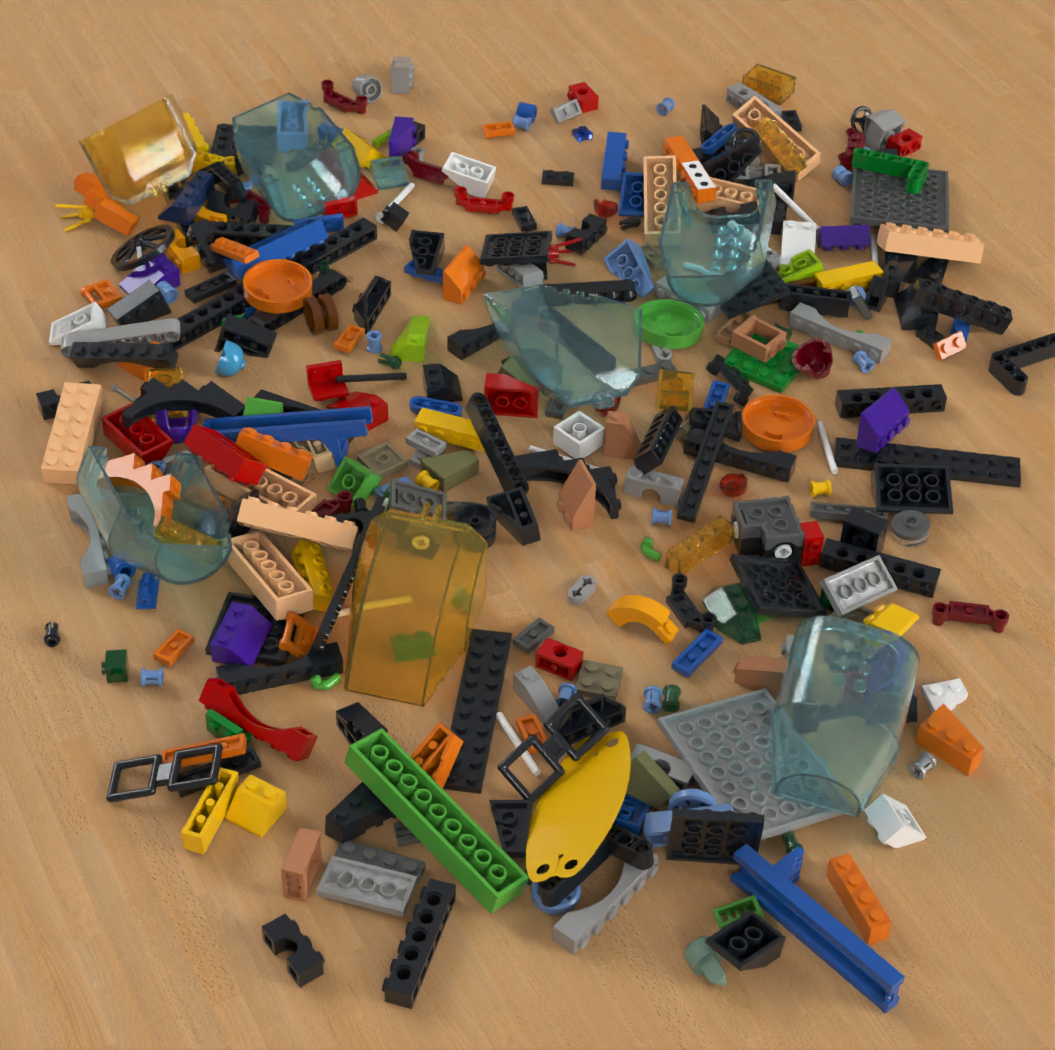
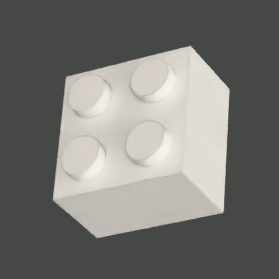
[553,411,606,459]

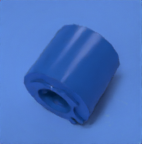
[516,102,537,123]

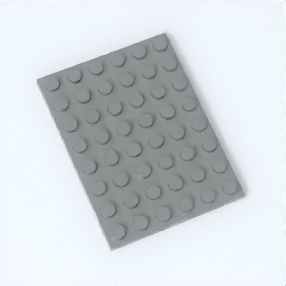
[657,688,854,840]

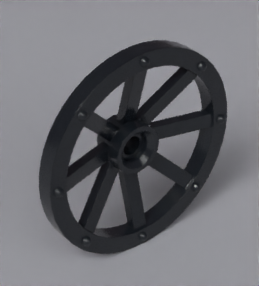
[111,225,175,271]

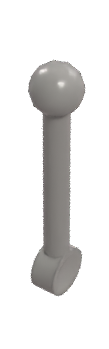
[111,384,137,404]

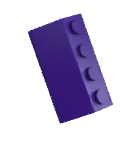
[856,388,910,453]

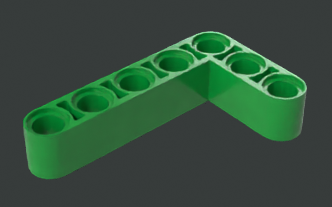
[851,148,929,194]

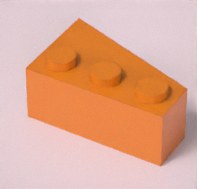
[915,703,984,776]
[410,722,464,789]

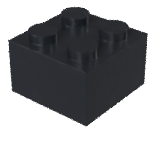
[840,507,889,553]

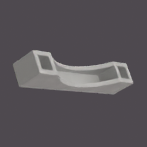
[789,302,892,364]
[67,492,111,588]
[552,853,659,955]

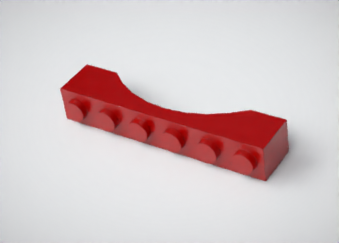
[198,678,318,762]

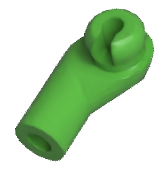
[640,537,662,562]
[310,673,342,690]

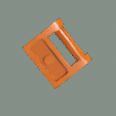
[80,279,122,310]
[278,612,318,659]

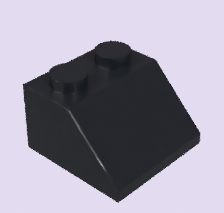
[423,364,463,402]

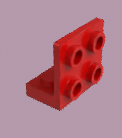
[317,195,358,218]
[306,360,349,402]

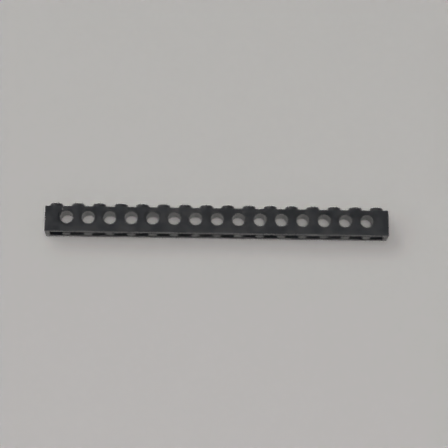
[162,217,377,350]

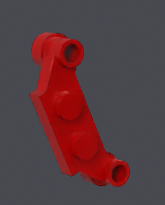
[454,186,514,214]

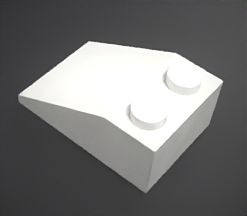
[442,152,497,198]
[781,220,816,263]
[49,302,107,345]

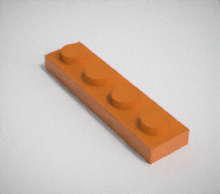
[210,237,260,264]
[161,733,247,767]

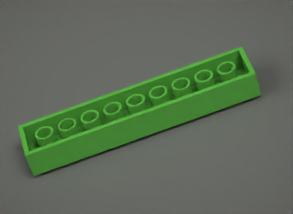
[344,728,529,914]

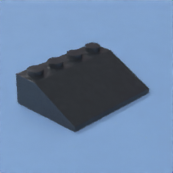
[871,463,954,514]

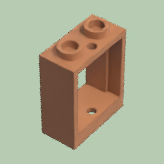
[731,315,787,363]
[281,827,323,902]

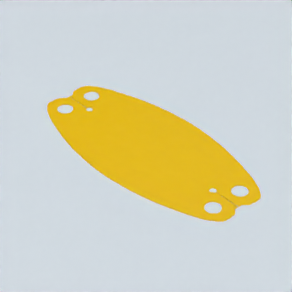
[526,731,631,882]

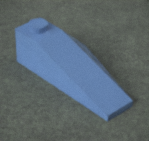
[603,238,655,298]

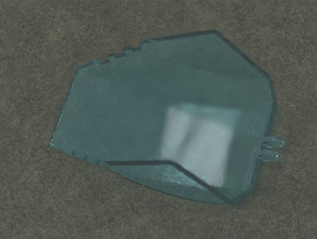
[483,284,642,409]

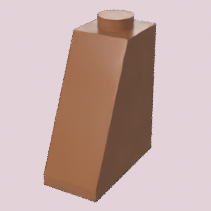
[604,411,641,459]
[733,656,792,701]

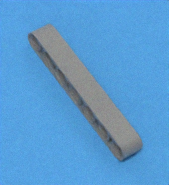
[61,318,180,357]

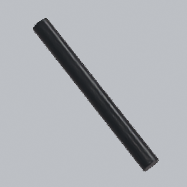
[336,372,407,383]

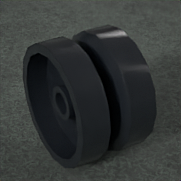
[454,503,496,551]

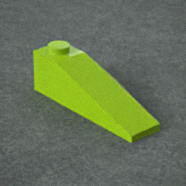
[777,249,824,283]
[389,316,430,362]

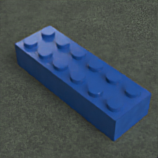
[223,218,328,280]

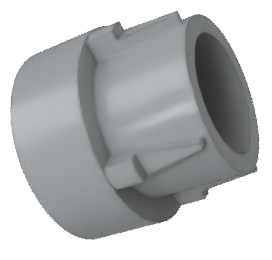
[352,74,383,103]

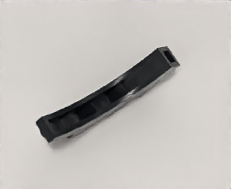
[121,377,245,429]
[515,449,621,519]

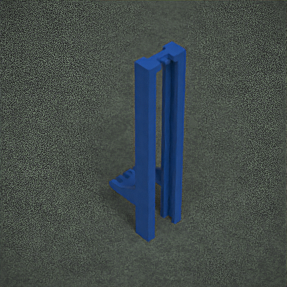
[203,406,373,467]
[730,844,905,1014]

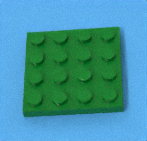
[724,333,800,394]

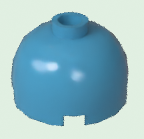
[215,340,246,377]

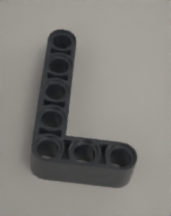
[179,162,247,200]
[988,333,1055,396]
[538,823,654,907]

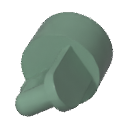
[684,936,727,987]

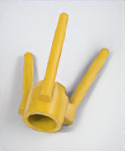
[55,204,94,232]

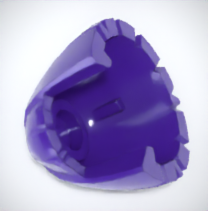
[154,409,198,444]

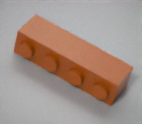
[236,427,314,481]
[826,853,892,945]

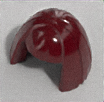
[792,338,833,380]

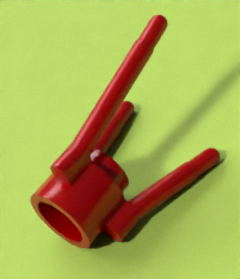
[548,238,582,266]

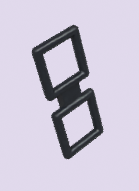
[497,693,610,803]
[106,744,223,803]

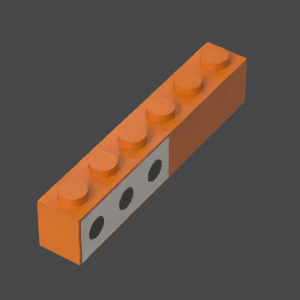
[662,135,717,204]

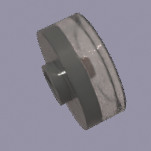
[891,510,930,547]

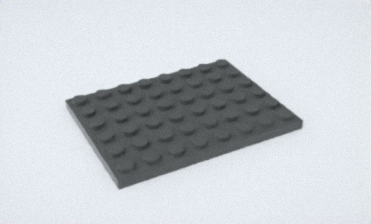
[850,167,949,233]

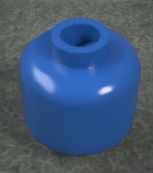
[107,552,136,581]

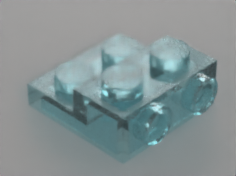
[370,156,409,190]

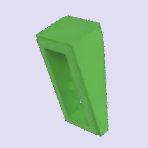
[712,895,764,930]

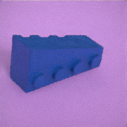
[601,132,629,191]

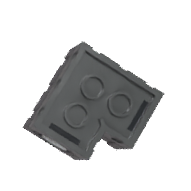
[378,478,447,560]
[730,496,805,562]

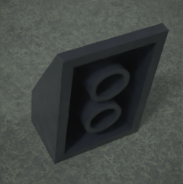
[705,910,786,971]

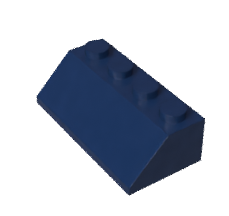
[158,171,215,225]

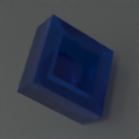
[572,126,593,142]

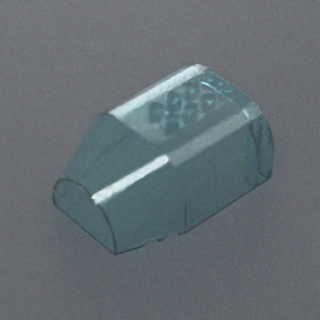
[232,93,361,223]
[659,179,776,307]
[77,446,232,585]
[767,616,920,818]

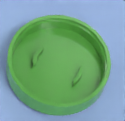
[634,299,704,349]

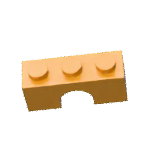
[159,229,201,274]

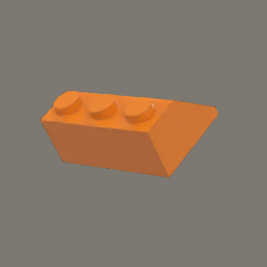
[443,245,485,305]

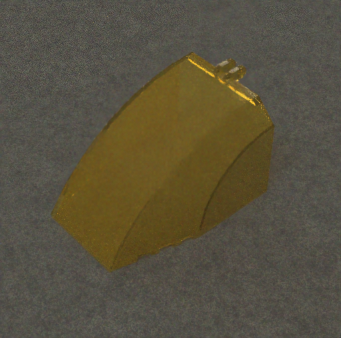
[79,94,197,205]
[344,502,488,707]

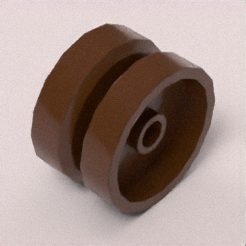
[303,293,339,335]

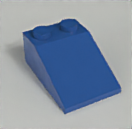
[618,172,644,217]
[614,794,651,836]

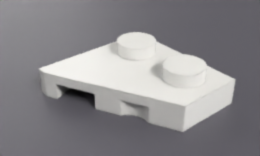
[921,678,968,713]

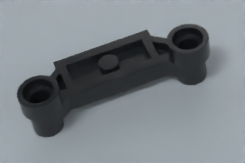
[705,354,753,406]
[666,573,717,633]

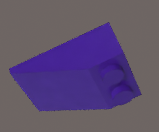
[389,116,417,169]
[119,253,181,295]

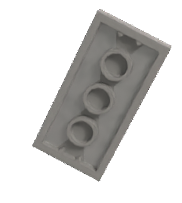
[819,555,898,618]
[317,855,417,917]

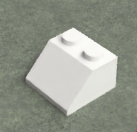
[864,794,926,848]

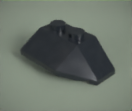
[352,275,391,334]
[555,693,626,745]

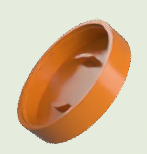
[243,259,312,313]
[742,394,815,453]

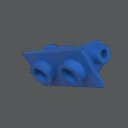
[136,571,160,609]

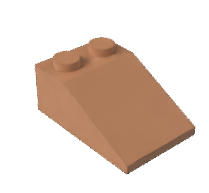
[557,460,596,531]

